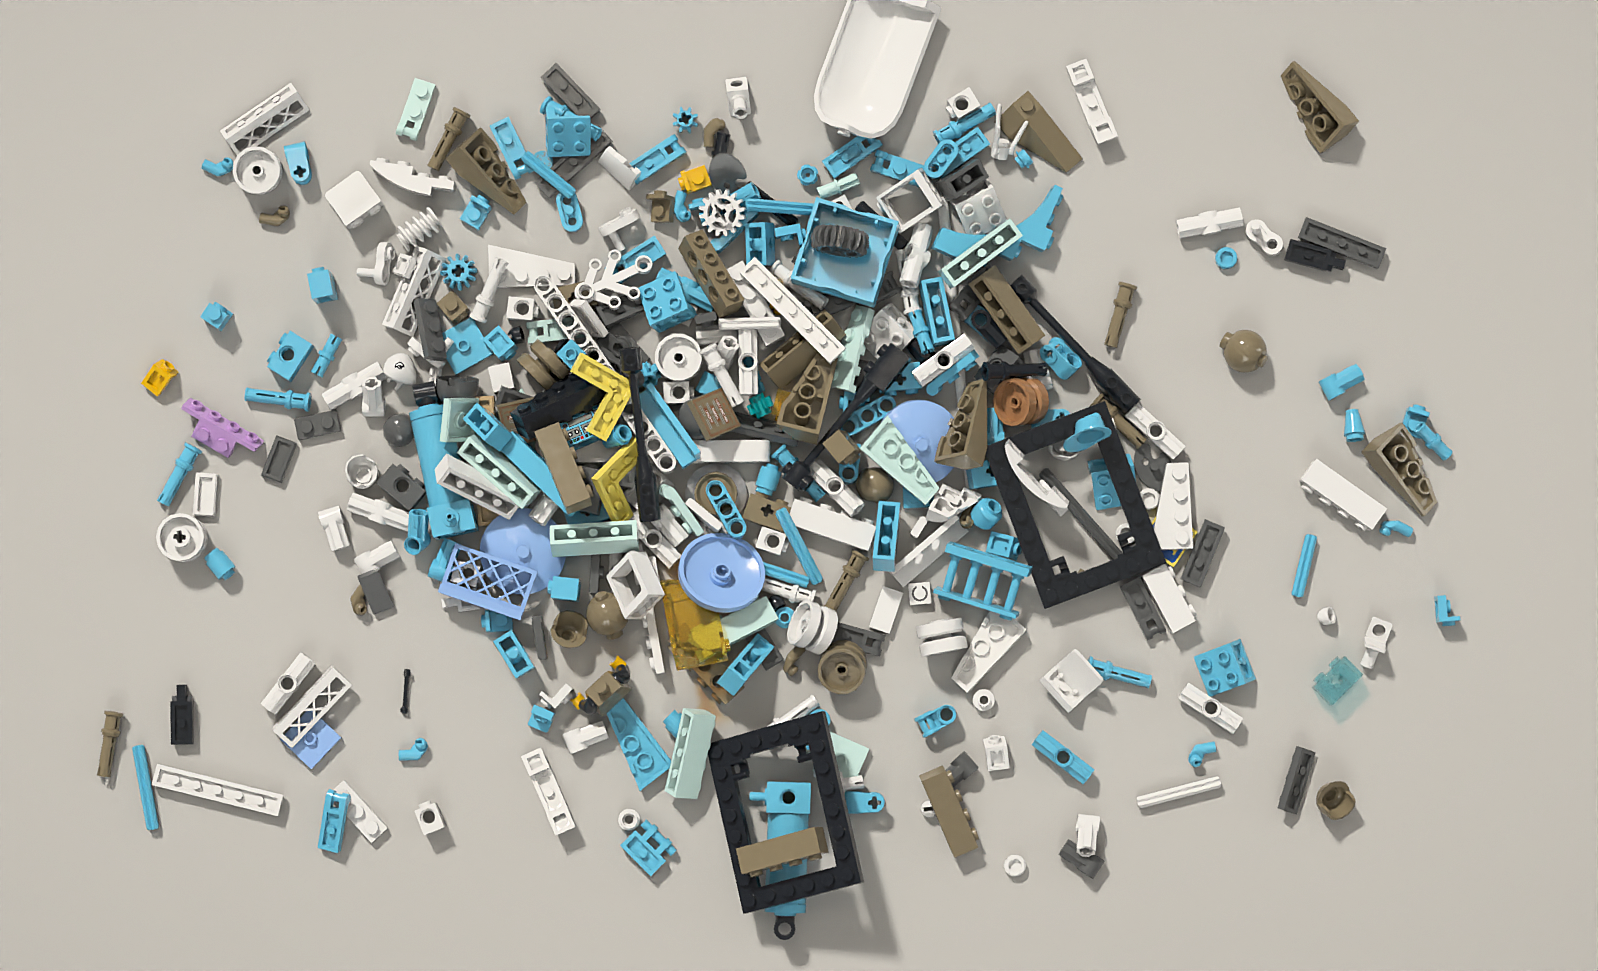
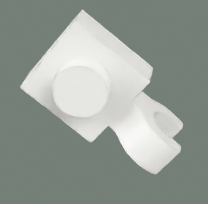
[441,587,480,612]

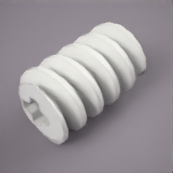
[396,207,443,252]

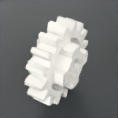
[699,189,746,236]

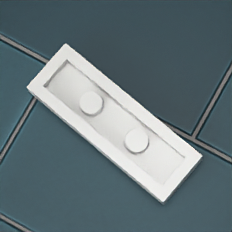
[334,780,388,843]

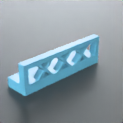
[639,382,701,469]

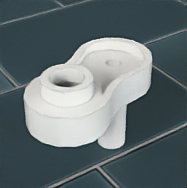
[598,207,640,252]
[1245,220,1283,256]
[357,242,395,285]
[407,336,454,370]

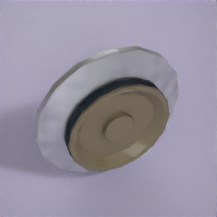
[685,463,747,520]

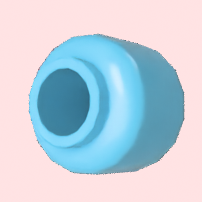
[970,498,1003,530]

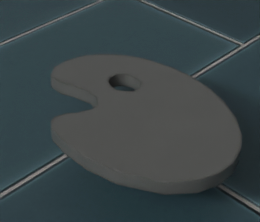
[709,153,747,195]
[1134,443,1172,491]

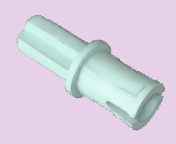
[817,173,860,199]

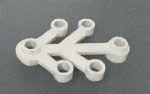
[575,249,652,310]

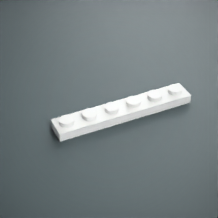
[740,257,846,364]
[634,544,665,674]
[152,764,284,816]

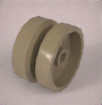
[516,339,571,390]
[818,640,867,694]

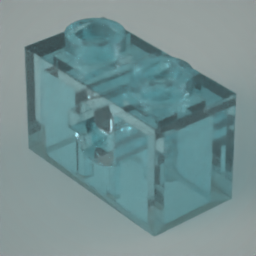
[1312,656,1363,705]

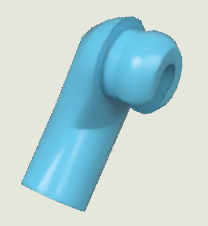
[201,157,233,177]
[674,190,691,222]
[1379,520,1413,537]
[399,738,428,761]
[1188,742,1216,767]

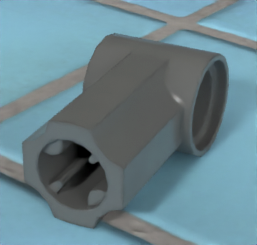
[946,751,979,788]
[1058,839,1105,879]

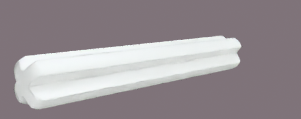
[1137,776,1221,808]

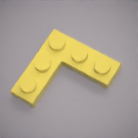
[570,352,631,441]
[591,437,638,522]

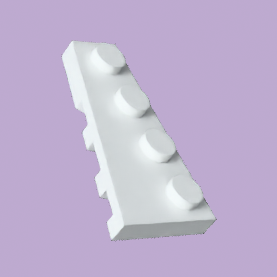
[488,245,576,288]
[1154,463,1193,550]
[951,601,1027,694]

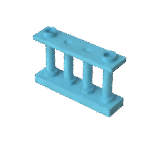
[933,541,1033,620]

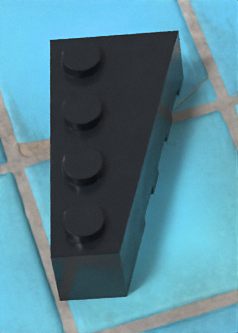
[510,373,606,440]

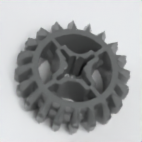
[811,224,869,258]

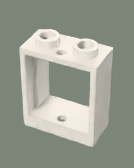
[876,168,946,234]
[606,550,665,619]

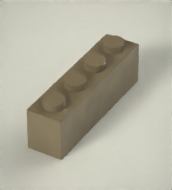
[969,265,1045,355]
[759,309,846,389]
[534,422,594,515]
[919,765,979,858]
[736,827,829,877]

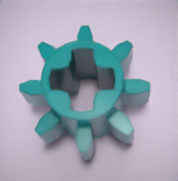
[747,393,774,419]

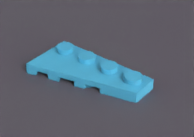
[607,698,671,791]

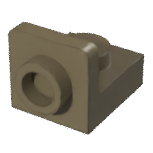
[646,190,675,223]
[437,290,470,324]

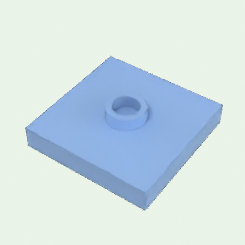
[280,711,342,769]

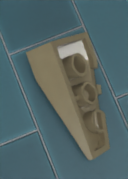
[1281,61,1359,153]
[995,91,1083,173]
[445,127,526,214]
[776,353,838,445]
[934,379,987,470]
[1361,423,1438,517]

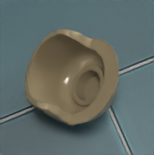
[856,467,894,503]
[550,610,588,648]
[1316,781,1356,820]

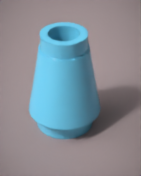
[1344,409,1365,442]
[602,424,632,449]

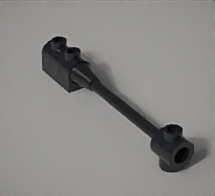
[1010,275,1141,415]
[781,343,912,492]
[619,347,661,522]

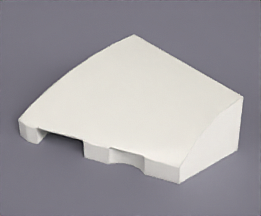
[598,146,641,191]
[926,484,982,522]

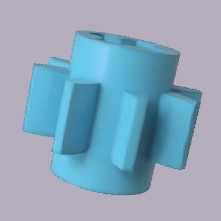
[672,107,698,134]
[640,362,661,388]

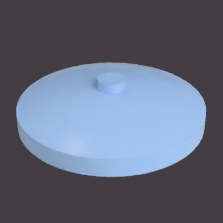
[881,400,954,482]
[480,508,566,595]
[678,533,765,613]

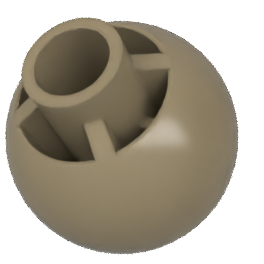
[1219,330,1268,373]
[586,591,628,640]

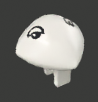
[383,353,416,391]

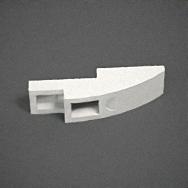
[370,158,456,198]

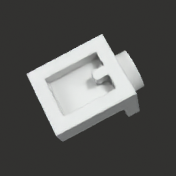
[983,735,1010,771]

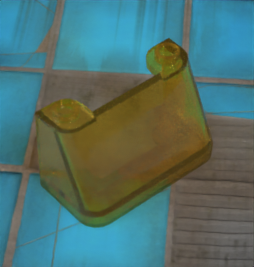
[660,579,731,671]

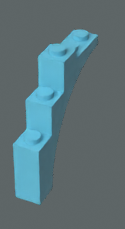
[931,185,1063,270]

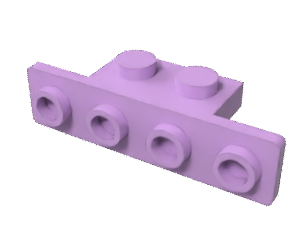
[181,398,264,458]

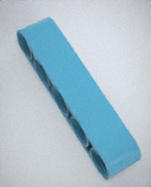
[501,431,575,517]

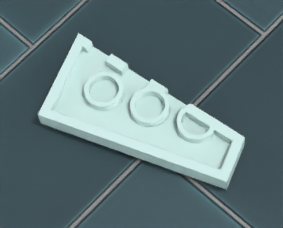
[831,305,875,393]
[859,416,940,505]

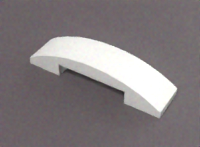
[1066,59,1118,145]
[1005,439,1069,508]
[521,748,576,836]

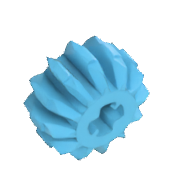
[440,254,477,291]

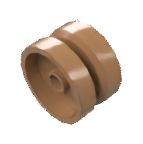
[993,377,1049,426]

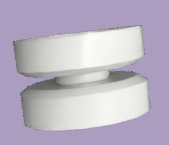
[233,146,283,195]
[655,334,703,382]
[156,513,208,562]
[787,600,838,654]
[916,618,968,657]

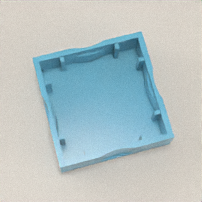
[790,197,900,308]

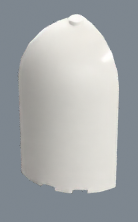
[814,0,941,139]

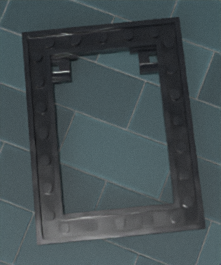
[986,401,1166,609]
[708,711,864,914]

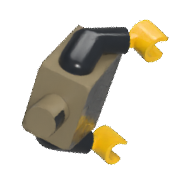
[570,655,632,717]

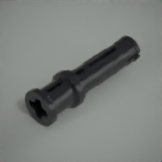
[981,361,1047,381]

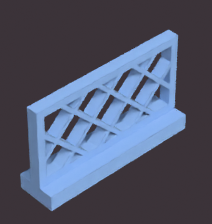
[438,543,538,621]

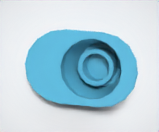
[1063,413,1112,452]

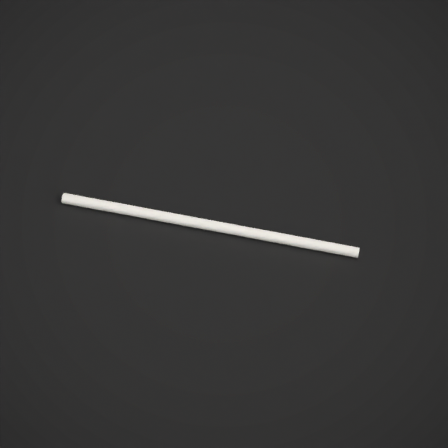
[938,197,977,492]

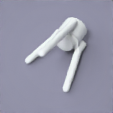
[991,104,1028,160]

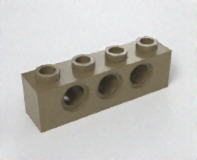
[678,229,745,318]
[667,623,745,705]

